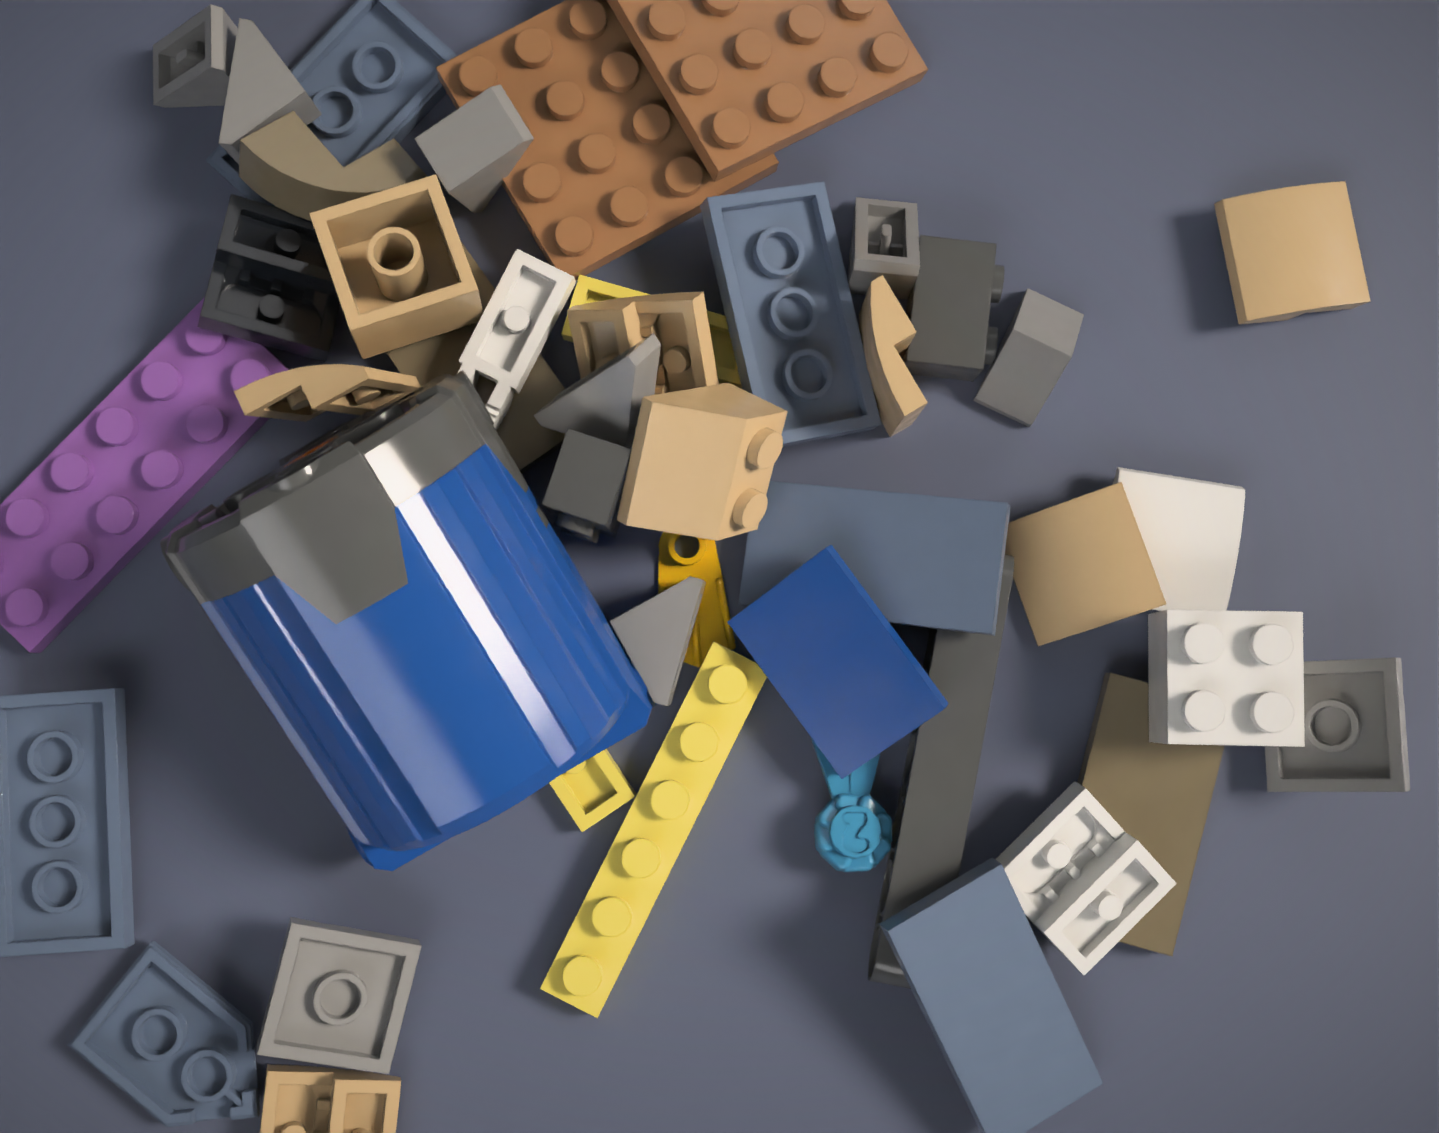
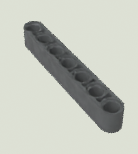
[868,554,1014,989]

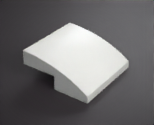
[1113,467,1245,611]
[995,781,1177,975]

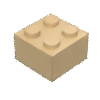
[309,174,483,359]

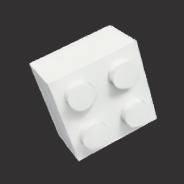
[1148,610,1305,747]

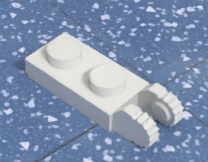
[458,249,576,431]

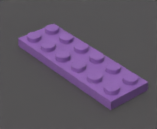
[0,297,290,653]

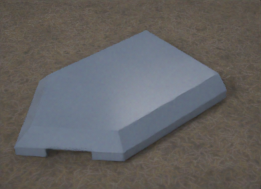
[67,941,261,1127]

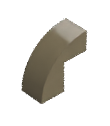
[239,111,427,221]

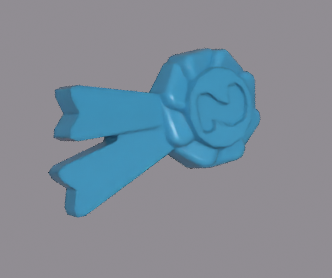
[810,736,892,873]

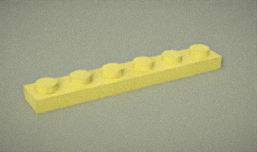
[540,641,767,1018]

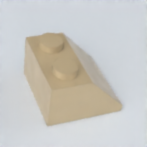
[617,383,788,541]

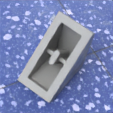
[153,4,238,108]
[218,18,322,164]
[414,84,534,213]
[847,197,920,299]
[973,288,1084,427]
[534,333,661,448]
[610,576,706,706]

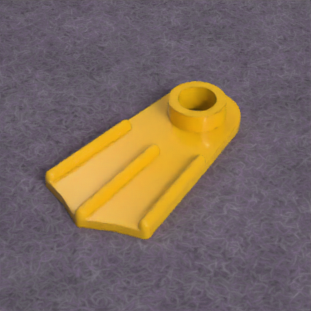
[658,532,736,668]

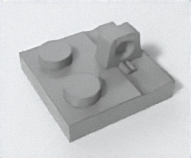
[1265,658,1411,792]
[256,917,422,1074]

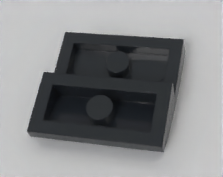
[198,194,340,362]

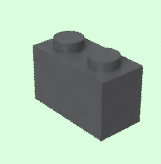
[902,235,1005,382]
[542,429,631,544]

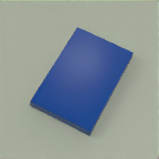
[727,544,949,779]

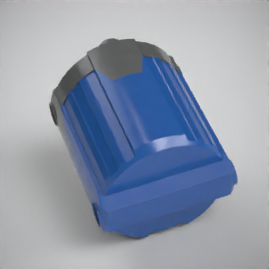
[160,370,658,871]

